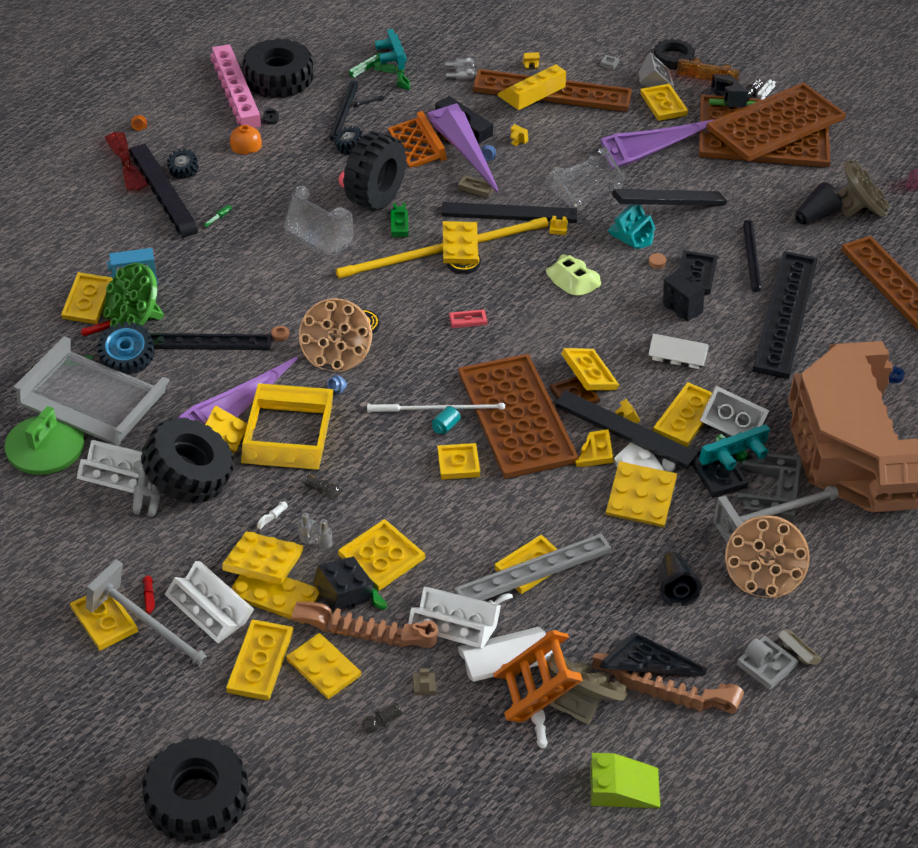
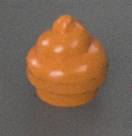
[131,115,147,131]

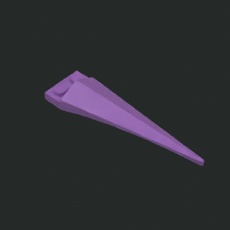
[428,103,498,193]
[600,119,715,169]
[178,357,298,425]

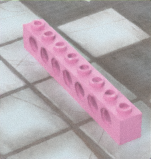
[210,44,261,128]

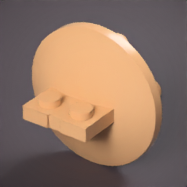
[299,298,372,372]
[725,515,810,598]

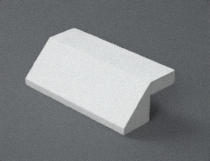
[77,440,151,493]
[165,561,254,643]
[408,587,501,648]
[458,627,553,682]

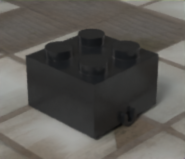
[663,269,705,322]
[313,556,374,612]

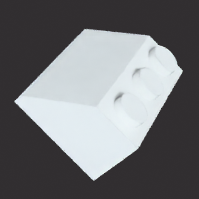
[649,334,709,369]
[700,386,769,436]

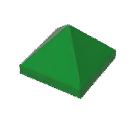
[396,71,410,90]

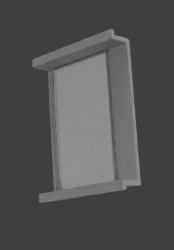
[13,336,169,446]

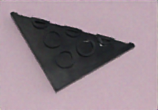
[600,632,708,676]

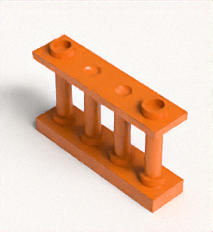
[493,630,583,723]

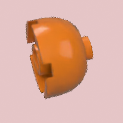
[229,125,262,155]

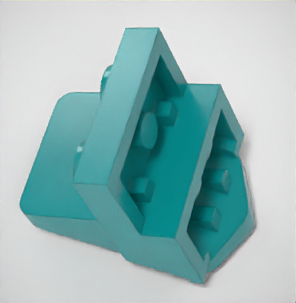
[608,204,656,249]

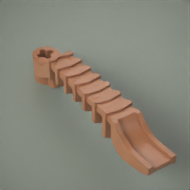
[291,602,438,648]
[592,653,744,714]

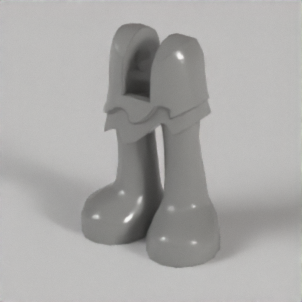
[133,460,160,518]

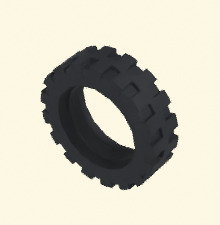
[654,38,695,70]

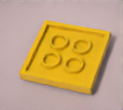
[606,461,677,528]
[338,519,425,591]
[222,531,303,585]

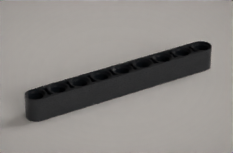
[129,143,198,238]

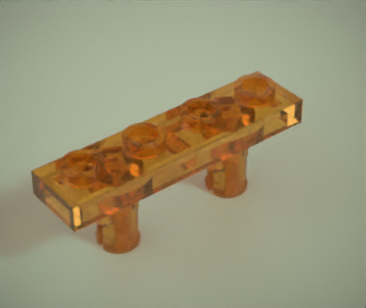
[676,58,740,82]

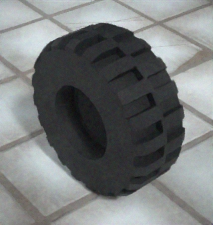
[243,38,314,98]
[343,131,407,211]
[141,417,234,504]
[142,737,249,843]

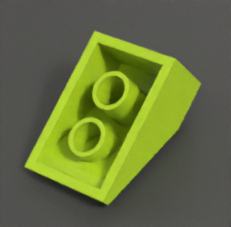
[590,753,660,808]

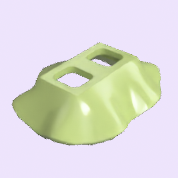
[546,254,601,296]

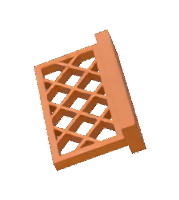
[388,111,447,168]

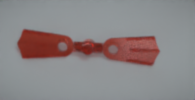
[105,132,147,191]

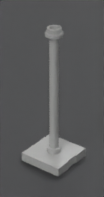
[714,486,838,543]
[86,559,207,666]

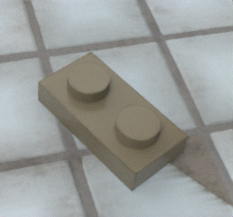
[458,175,494,198]
[778,629,822,665]

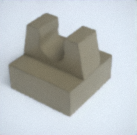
[413,668,436,695]

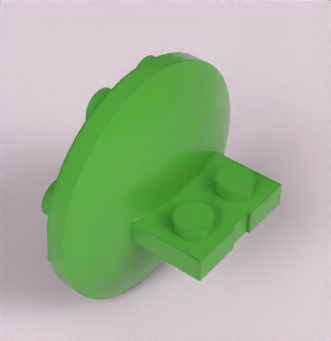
[103,263,164,328]
[5,406,85,475]

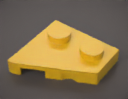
[576,429,614,467]

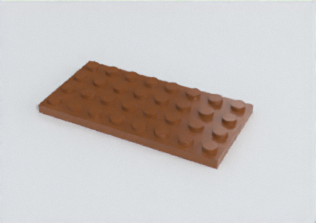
[706,82,846,161]
[458,353,579,479]

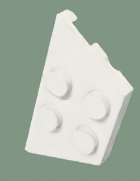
[614,443,675,490]

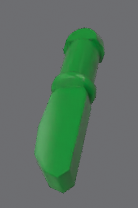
[203,204,232,227]

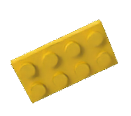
[653,382,712,447]
[231,575,321,624]
[226,619,293,701]

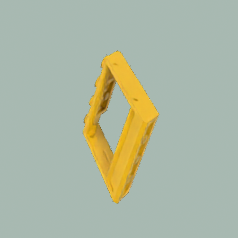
[241,383,333,470]

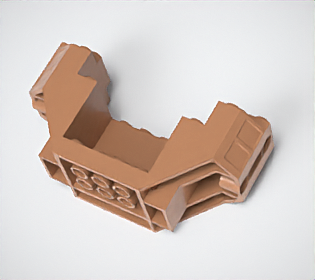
[788,341,918,512]

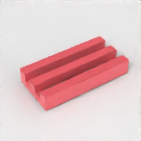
[449,310,487,328]

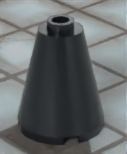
[795,182,843,225]
[660,552,702,606]

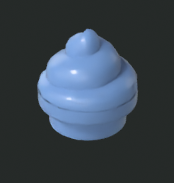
[481,145,496,161]
[327,375,347,394]

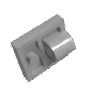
[736,636,798,690]

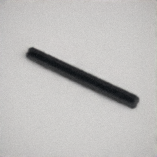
[329,80,358,141]
[743,220,761,292]

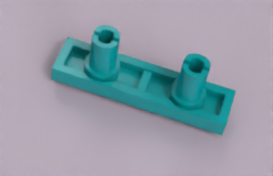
[374,29,407,70]
[699,424,770,471]

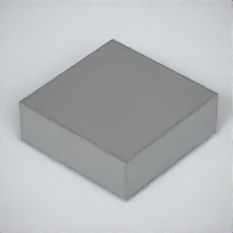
[600,55,620,70]

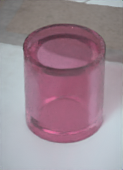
[907,169,918,190]

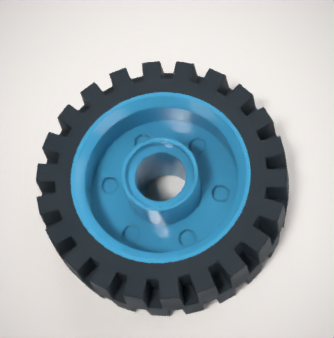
[97,322,154,375]

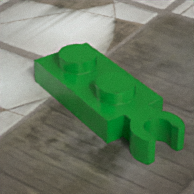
[391,202,409,237]

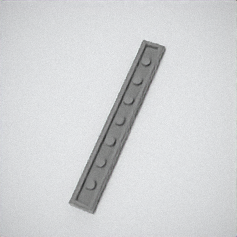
[454,534,611,601]

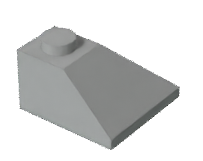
[638,52,674,88]

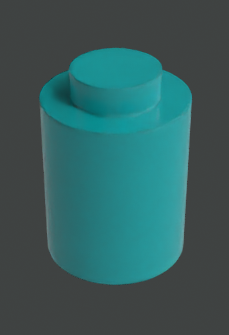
[432,406,461,435]

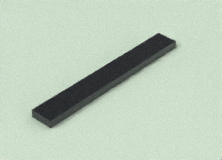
[611,189,727,206]
[442,202,577,223]
[150,333,272,350]
[555,390,698,470]

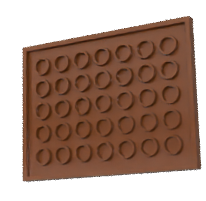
[699,94,831,167]

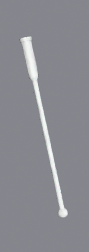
[367,403,505,413]

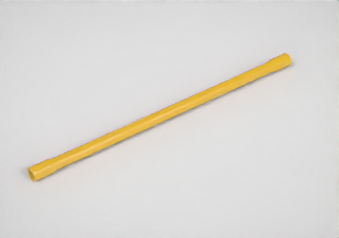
[335,217,548,279]

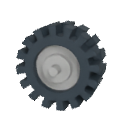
[334,126,363,155]
[167,148,199,179]

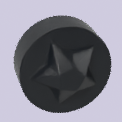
[263,108,279,124]

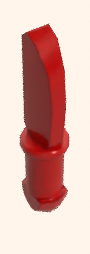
[81,321,111,336]
[143,575,155,615]

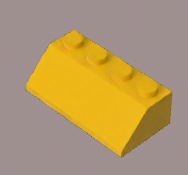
[498,64,566,111]

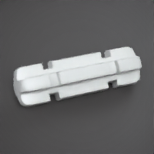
[756,79,775,99]

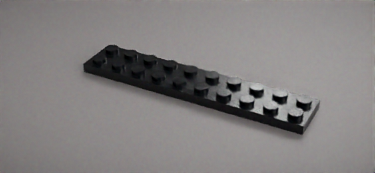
[752,251,818,379]

